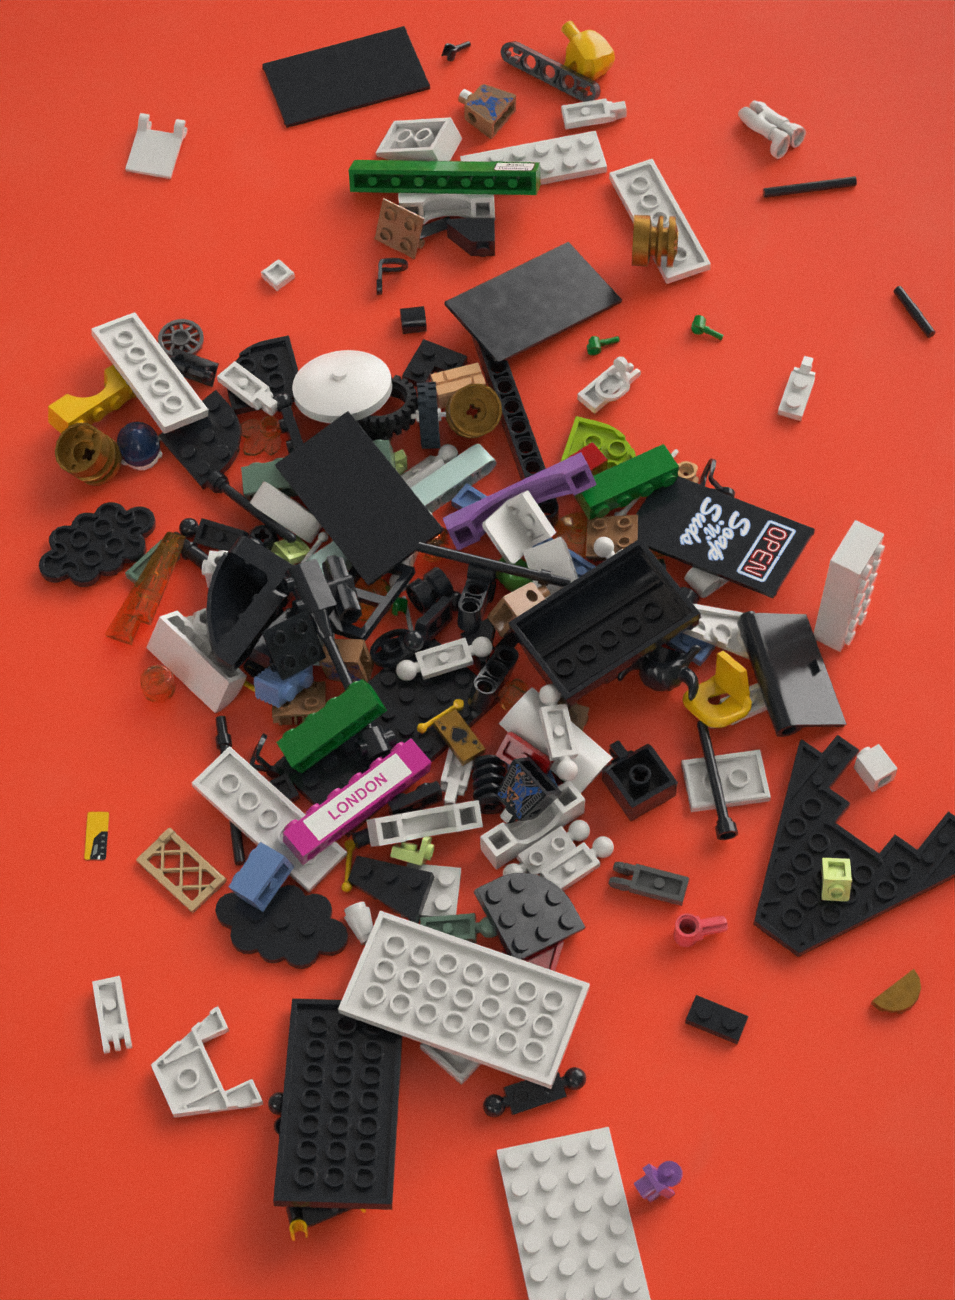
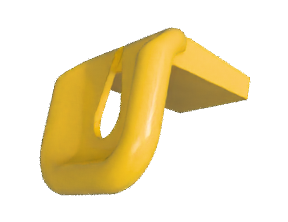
[682,651,752,728]

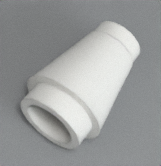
[344,902,373,945]

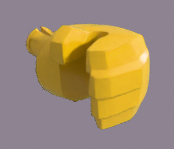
[561,21,615,80]

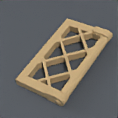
[136,828,227,913]

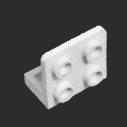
[482,490,556,564]

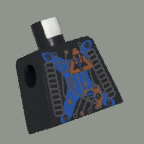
[497,757,562,823]

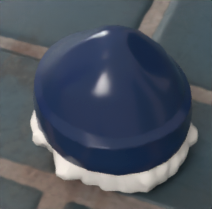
[117,422,162,471]

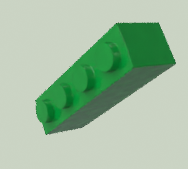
[575,444,679,520]
[276,679,387,774]

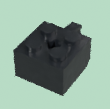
[602,740,678,821]

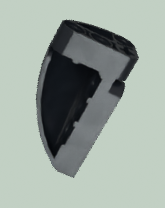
[206,536,294,673]

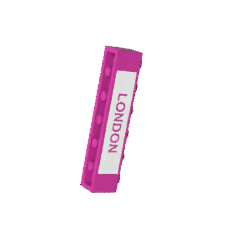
[283,739,431,865]

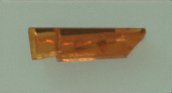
[105,531,186,645]

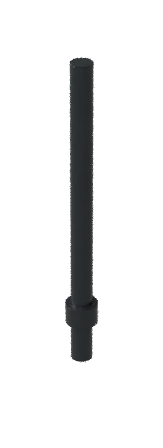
[417,541,571,587]
[215,716,245,865]

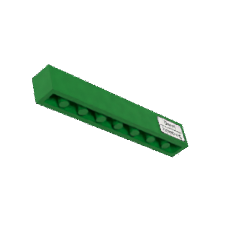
[348,160,541,195]

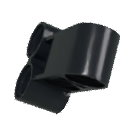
[457,564,497,632]

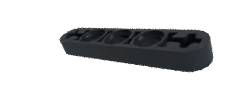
[501,41,601,102]

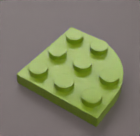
[561,416,636,469]

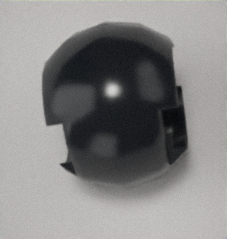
[248,525,279,551]

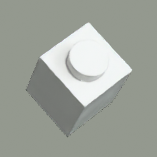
[854,744,898,793]

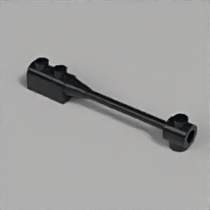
[282,559,397,762]

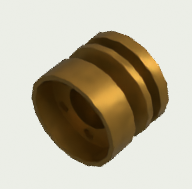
[632,215,678,268]
[445,383,502,438]
[55,423,122,486]

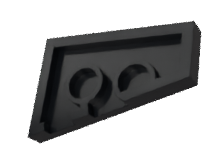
[348,856,434,924]

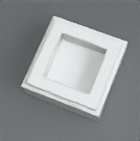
[261,259,295,291]

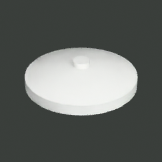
[292,350,392,423]

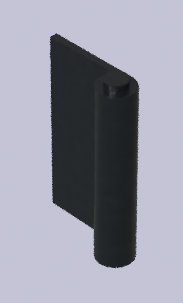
[737,611,847,737]

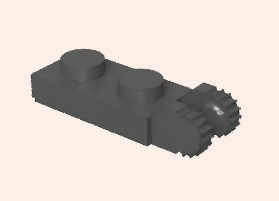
[608,861,689,906]

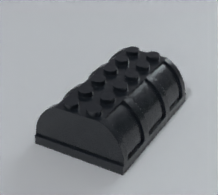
[508,538,701,709]

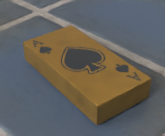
[433,709,485,766]

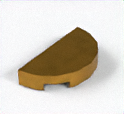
[871,969,921,1014]

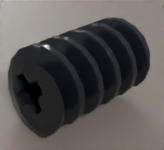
[472,755,506,814]

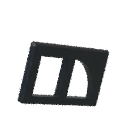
[329,563,416,641]

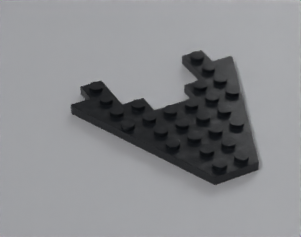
[753,735,955,957]

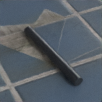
[763,176,857,198]

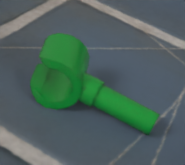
[691,315,724,340]
[587,336,620,355]
[385,585,408,616]

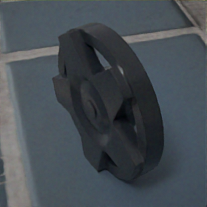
[370,629,417,669]

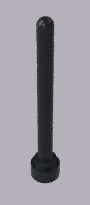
[206,471,296,543]
[697,720,738,840]

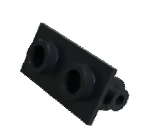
[168,348,219,387]

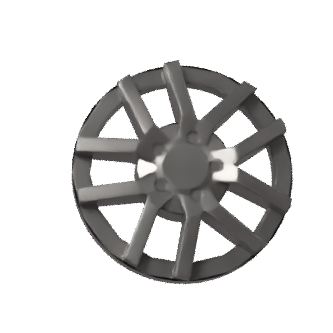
[158,319,204,357]

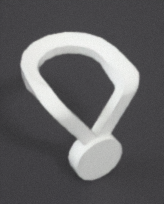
[594,356,630,402]

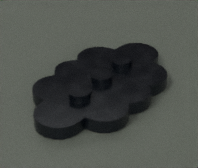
[39,502,156,587]
[215,885,348,969]

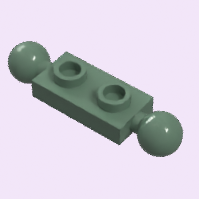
[420,913,497,943]

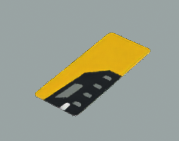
[84,812,109,860]

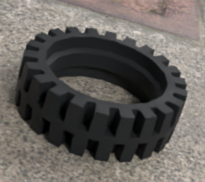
[357,375,418,439]

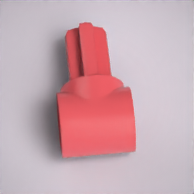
[674,914,728,947]

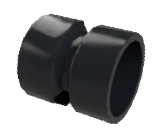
[405,567,454,614]

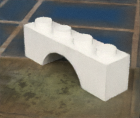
[398,193,495,224]
[480,781,585,870]
[366,800,483,847]

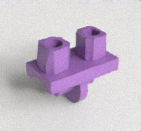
[634,1161,683,1202]

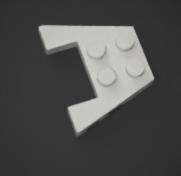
[151,1006,263,1118]

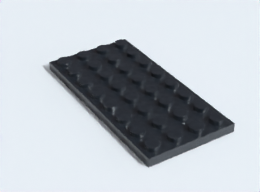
[274,638,500,838]
[273,998,403,1210]

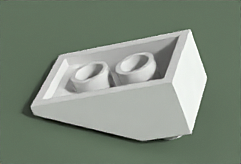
[376,117,462,161]

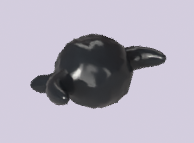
[617,645,701,701]

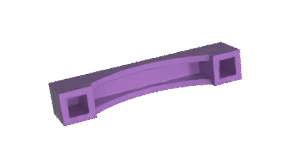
[443,452,597,551]

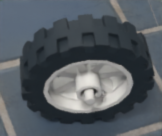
[411,382,446,449]

